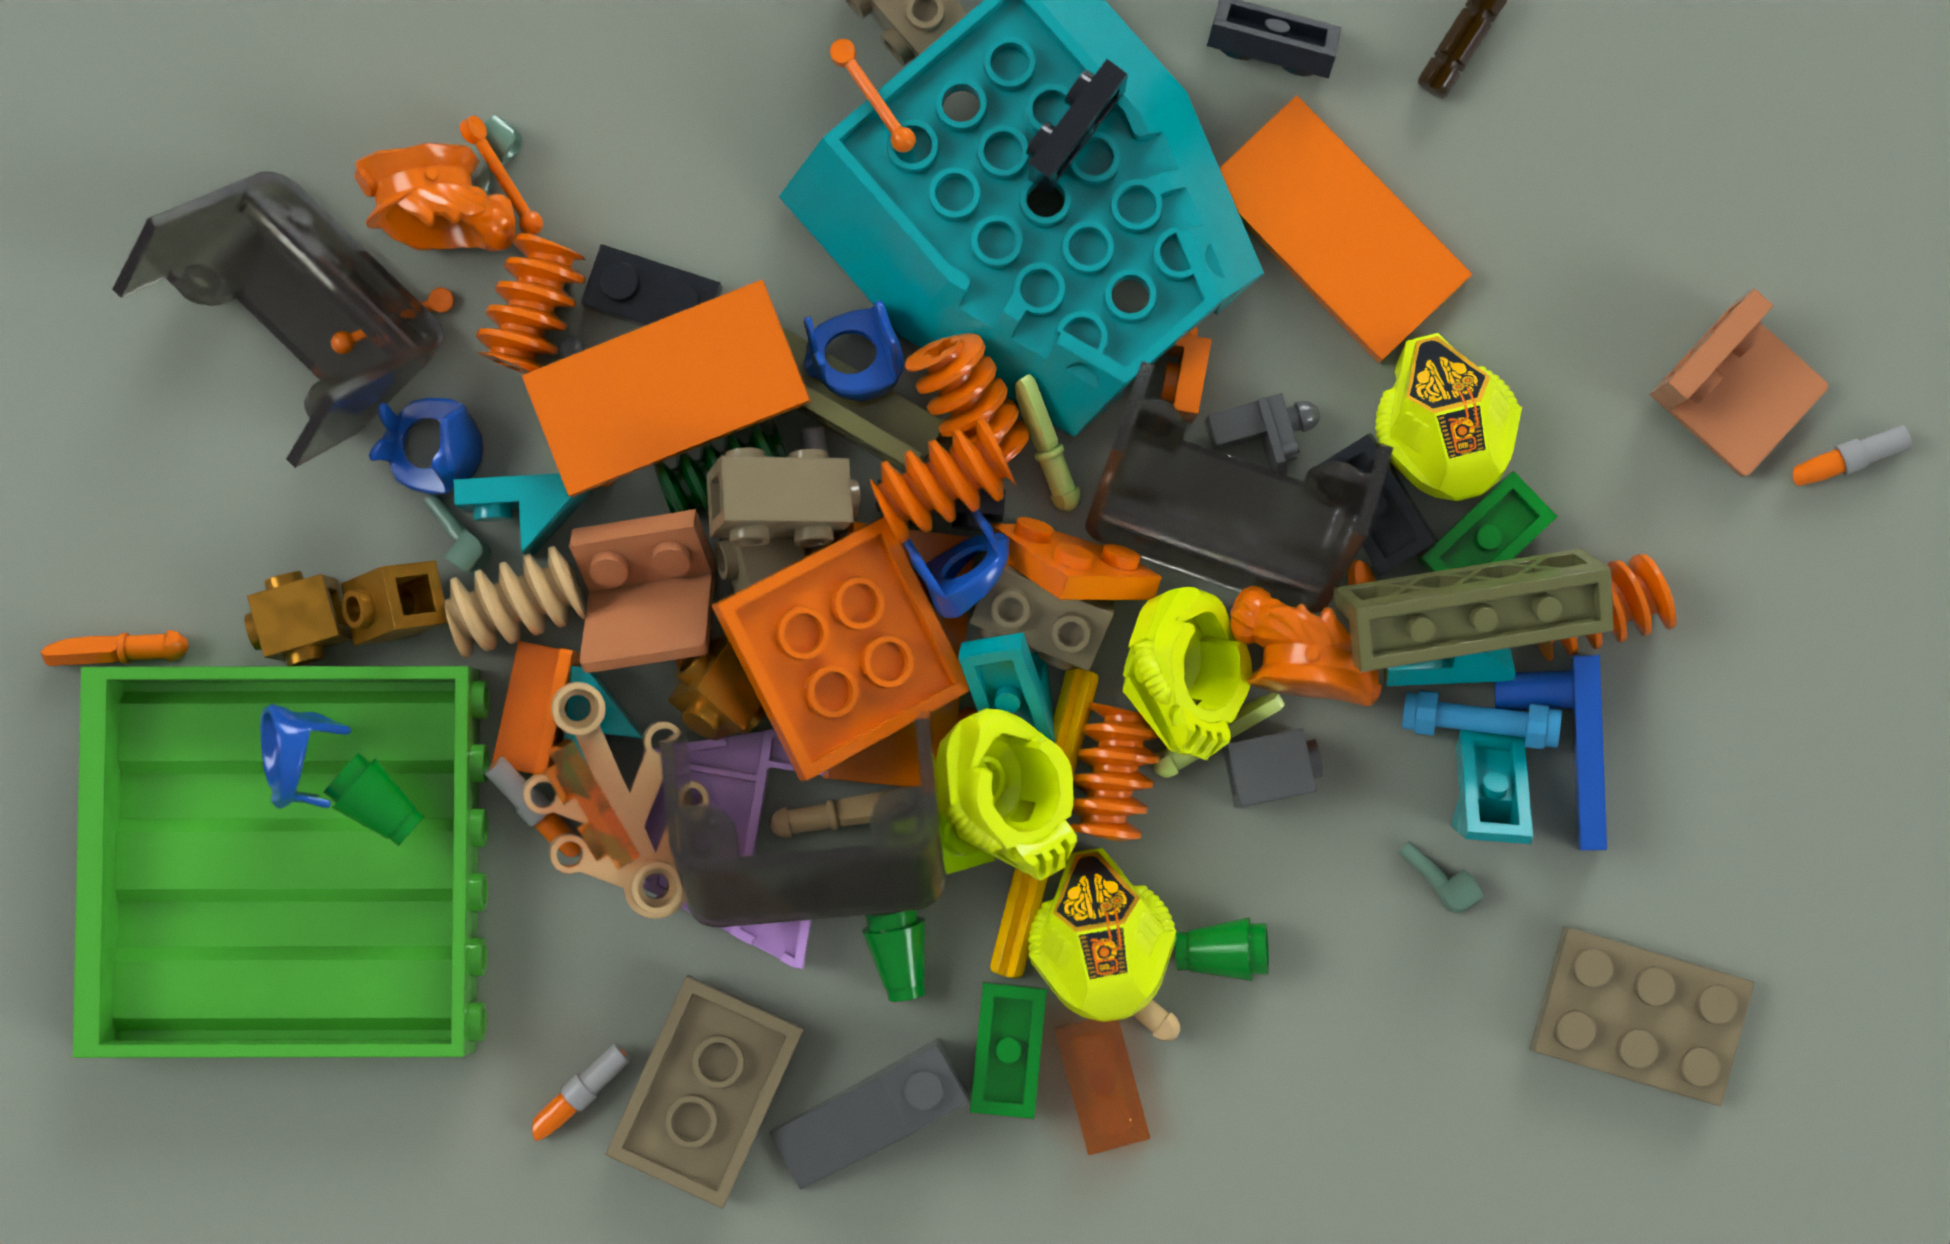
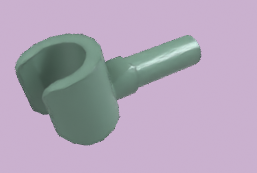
[475,115,523,195]
[424,494,491,577]
[1398,841,1483,913]

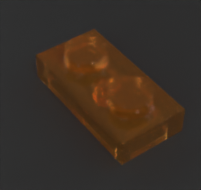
[544,737,640,870]
[1054,1018,1151,1156]

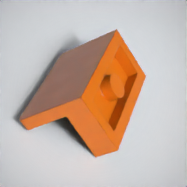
[491,641,582,778]

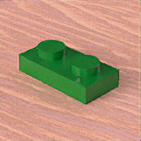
[1417,471,1558,572]
[970,981,1047,1119]

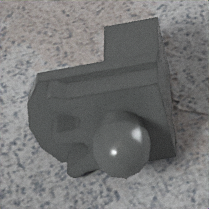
[1205,393,1320,479]

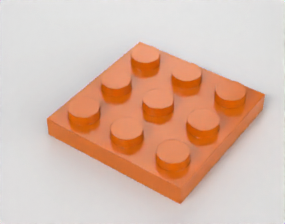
[711,516,970,781]

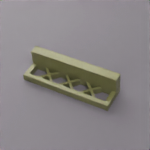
[783,327,943,473]
[1333,548,1614,672]

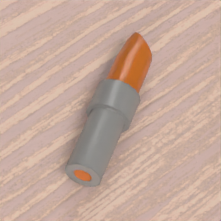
[1793,425,1912,486]
[484,756,581,857]
[532,1043,632,1141]

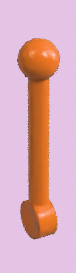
[830,39,916,153]
[459,115,544,235]
[331,287,455,355]

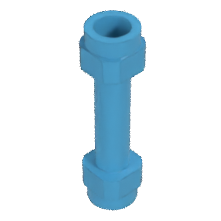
[1402,690,1562,750]

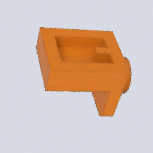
[1160,327,1212,423]

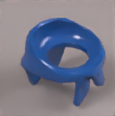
[803,300,903,402]
[369,398,483,495]
[903,509,1010,618]
[260,704,351,809]

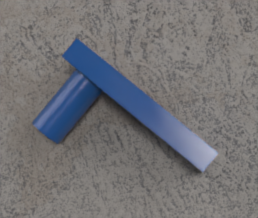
[1494,655,1607,851]

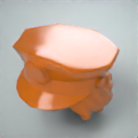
[354,142,516,252]
[1230,586,1375,707]

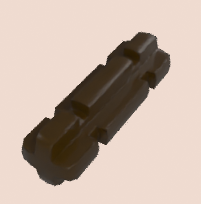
[1418,0,1507,98]

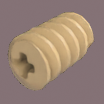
[445,546,587,659]

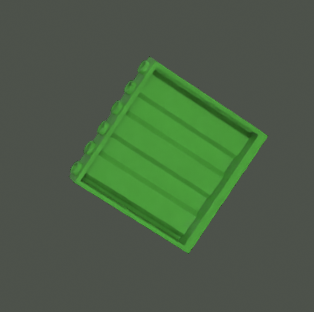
[73,666,490,1058]

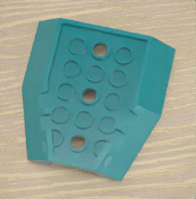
[779,0,1264,438]

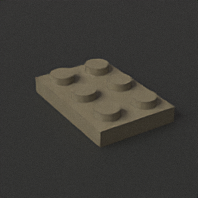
[1529,926,1755,1107]
[605,975,805,1209]

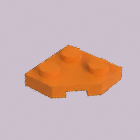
[989,517,1162,600]

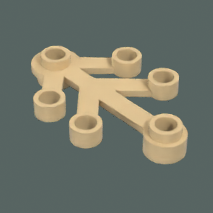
[522,682,709,919]

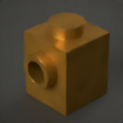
[341,560,448,646]
[244,571,353,666]
[667,635,766,741]

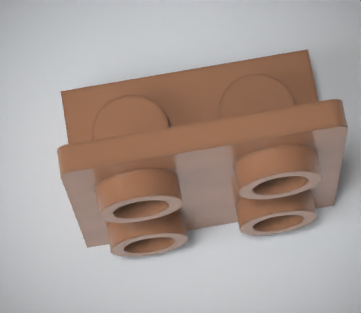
[1649,288,1828,477]
[569,509,717,673]

